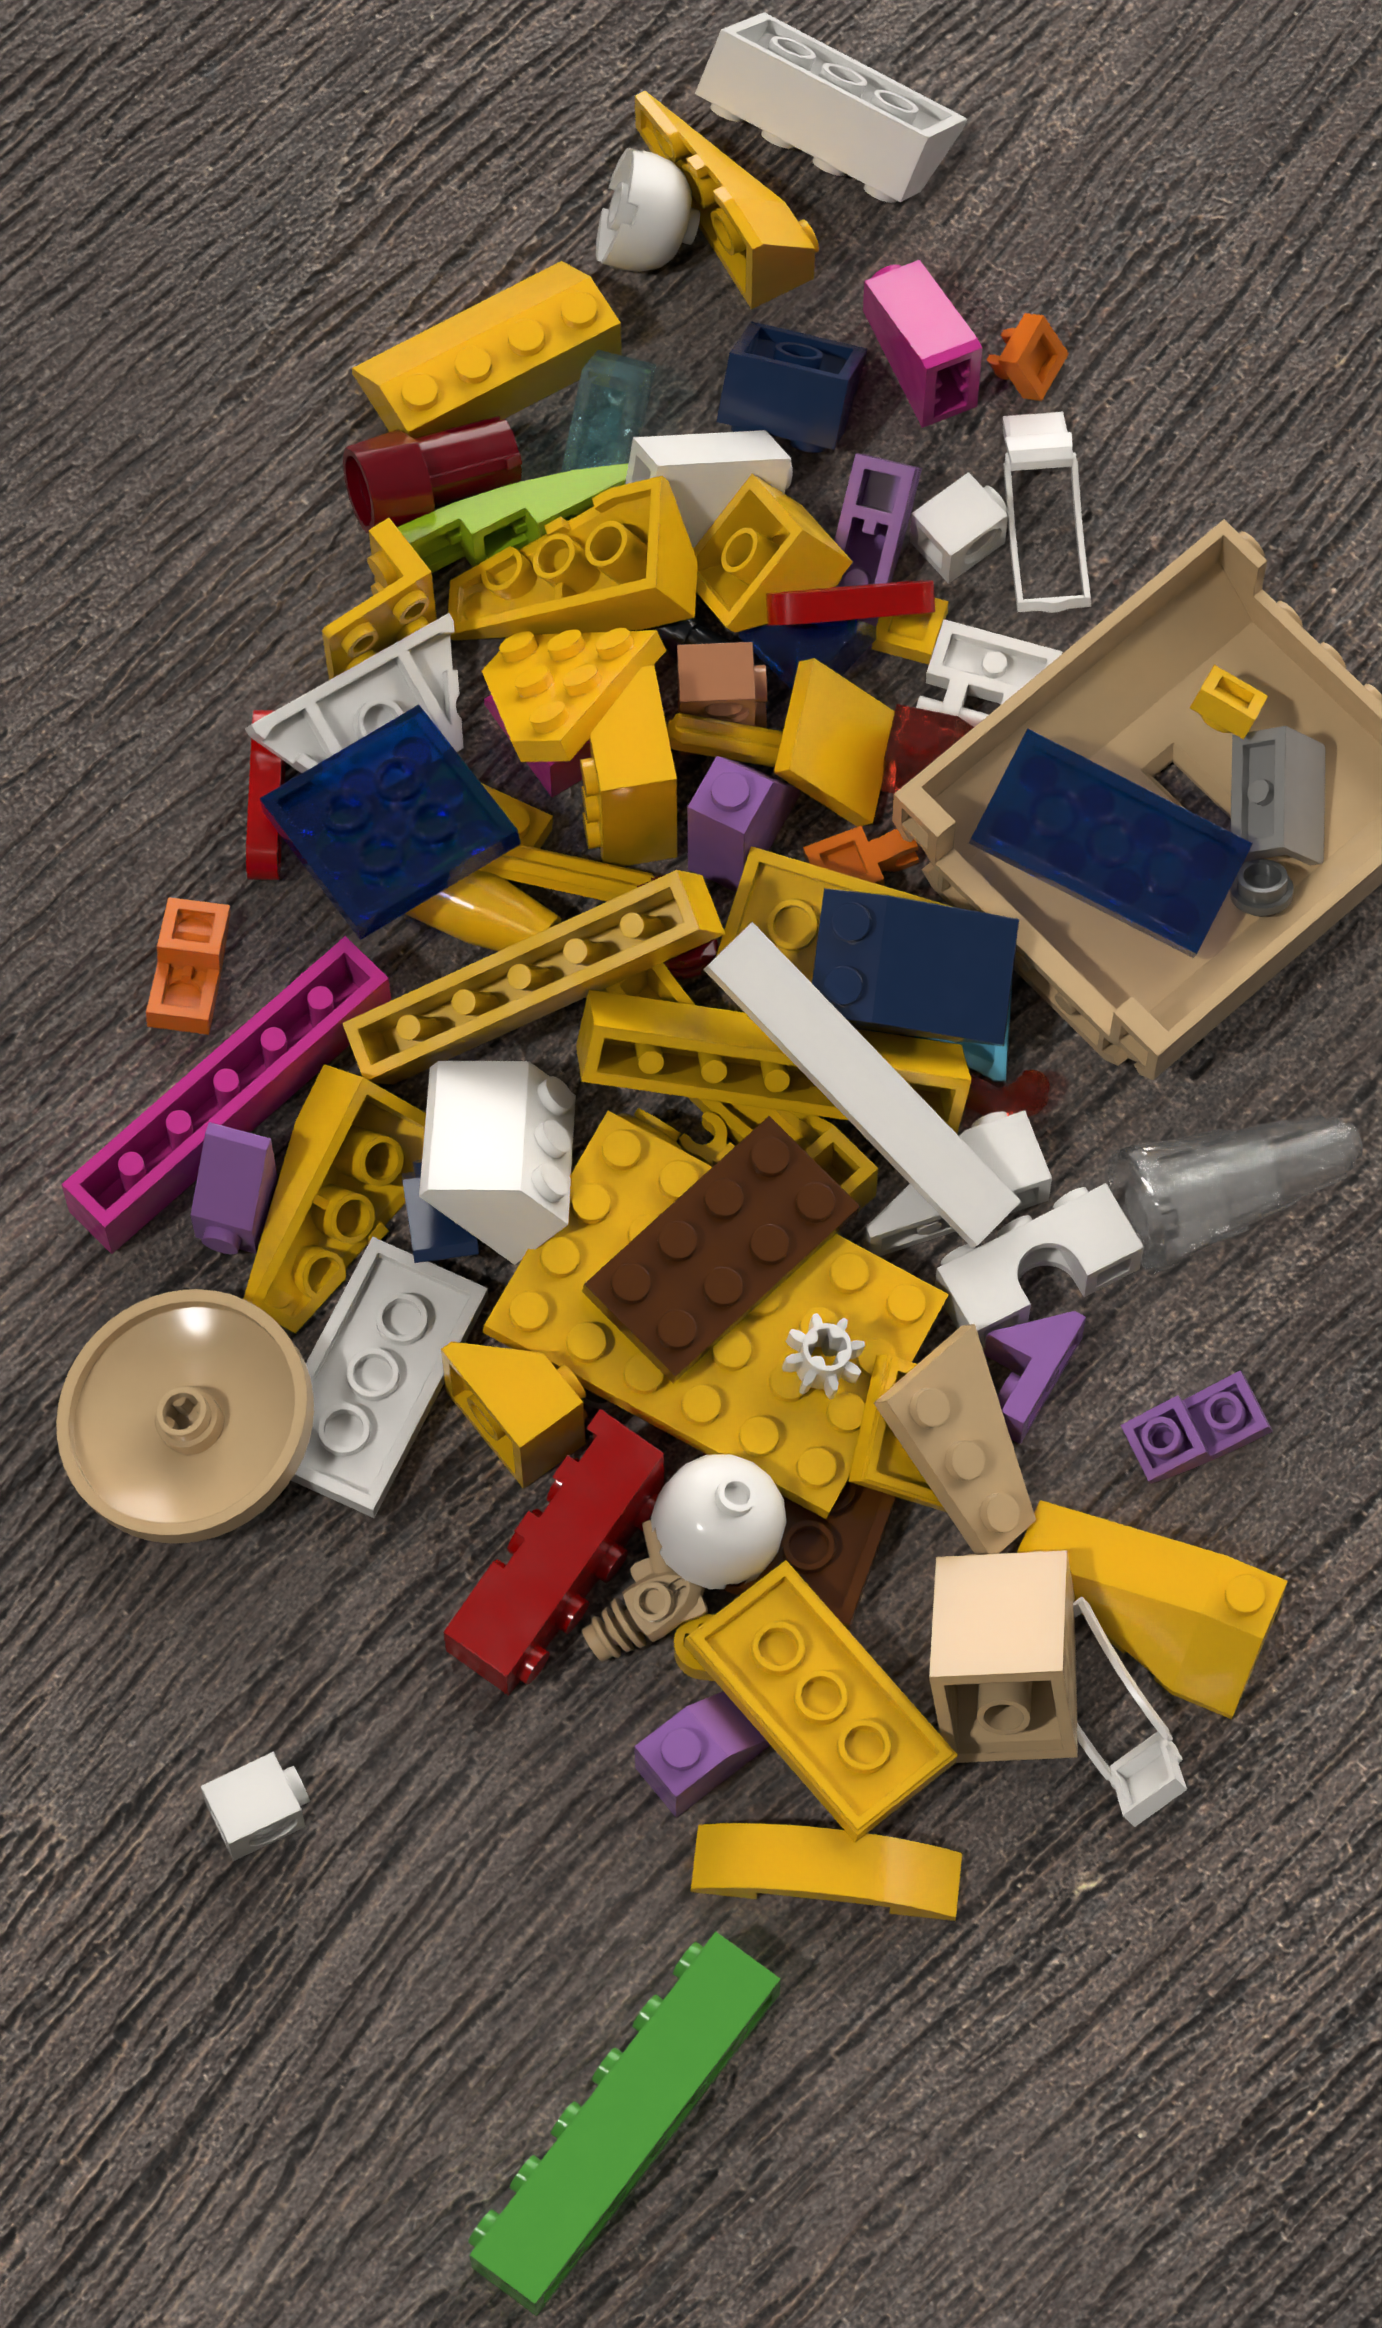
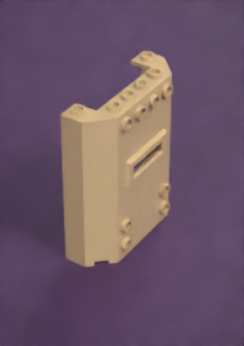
[892,519,1382,1080]

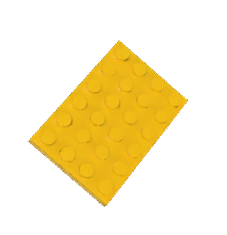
[483,1110,949,1519]

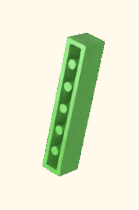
[468,1931,781,2317]

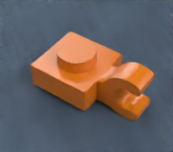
[803,826,919,886]

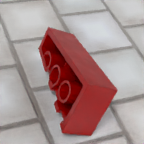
[443,1409,664,1696]

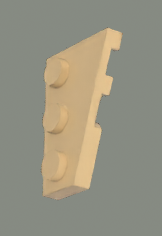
[874,1324,1036,1555]

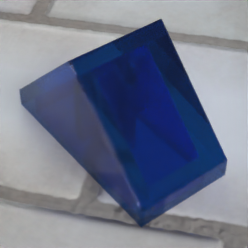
[739,619,876,690]

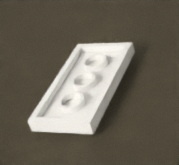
[291,1236,489,1518]

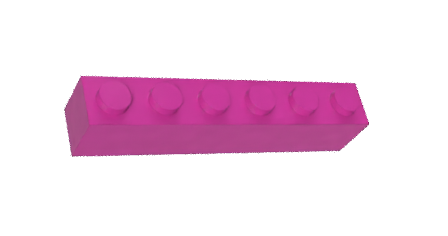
[61,936,391,1254]

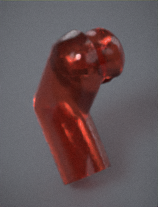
[965,1069,1050,1117]

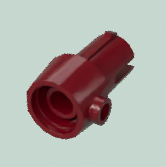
[343,416,522,534]

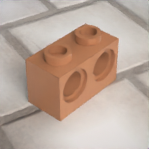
[677,642,767,755]

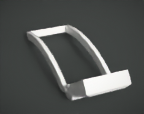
[1003,412,1091,613]
[1073,1597,1187,1827]

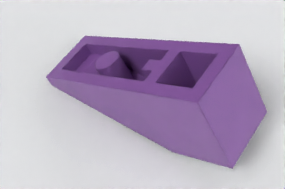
[812,453,922,649]

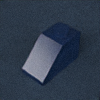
[401,1159,479,1263]

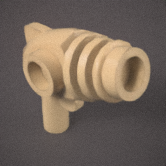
[582,1520,708,1663]

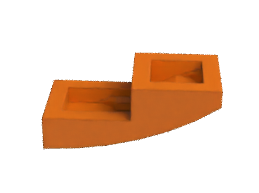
[146,897,231,1035]

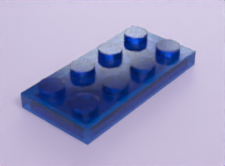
[969,728,1253,958]

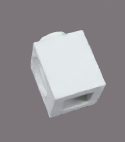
[910,472,1008,584]
[201,1752,310,1861]

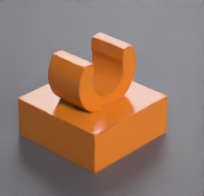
[986,313,1069,401]

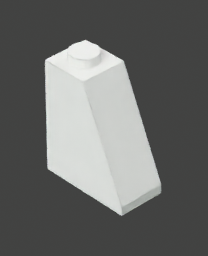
[625,430,793,549]

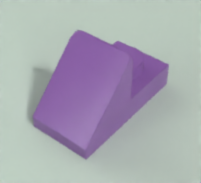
[984,1311,1086,1444]

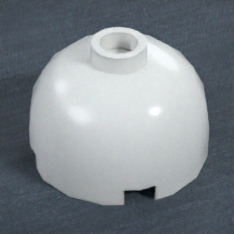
[596,148,700,272]
[651,1454,787,1589]

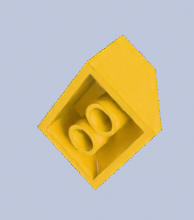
[580,665,677,867]

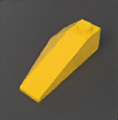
[243,1064,426,1333]

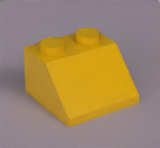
[693,473,853,633]
[441,1342,587,1489]

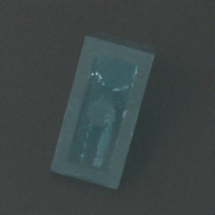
[561,350,656,473]

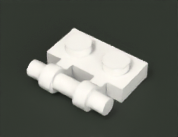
[914,619,1063,737]

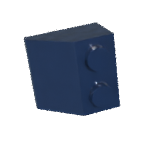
[716,321,868,453]

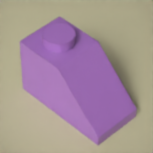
[191,1122,278,1254]
[634,1691,770,1818]

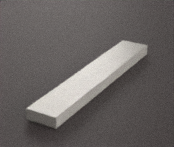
[703,922,1021,1248]

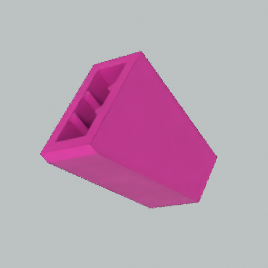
[863,260,982,428]

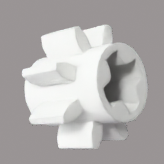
[782,1313,865,1399]

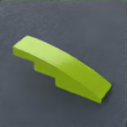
[397,463,629,573]

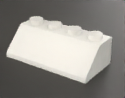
[695,13,967,203]

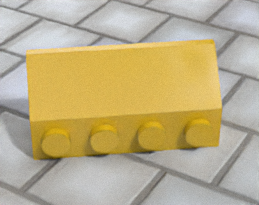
[352,261,622,438]

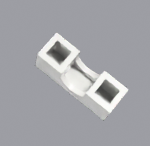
[935,1183,1144,1348]

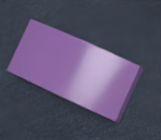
[1121,1371,1273,1484]

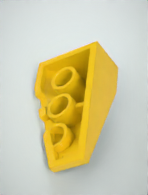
[635,91,819,310]
[448,476,698,641]
[1017,1500,1288,1720]

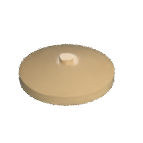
[56,1289,314,1543]

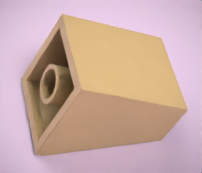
[929,1550,1078,1763]

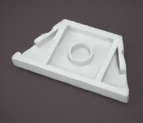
[245,613,464,810]

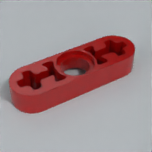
[766,580,935,625]
[246,710,286,880]

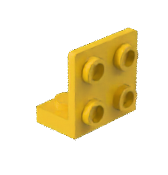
[322,518,437,680]

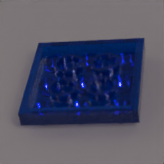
[259,705,521,940]

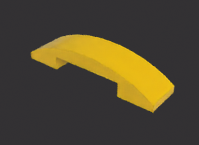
[691,1823,962,1921]

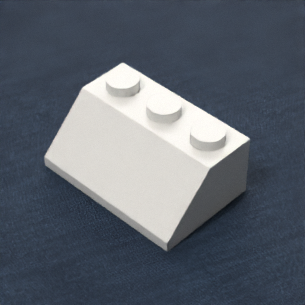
[419,1061,576,1265]

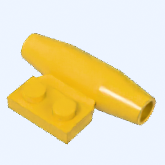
[316,766,561,951]

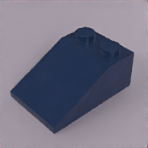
[812,888,1019,1046]

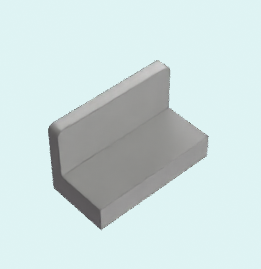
[1230,726,1325,865]

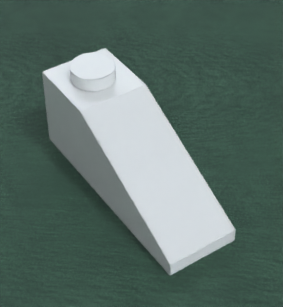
[865,1110,1052,1257]

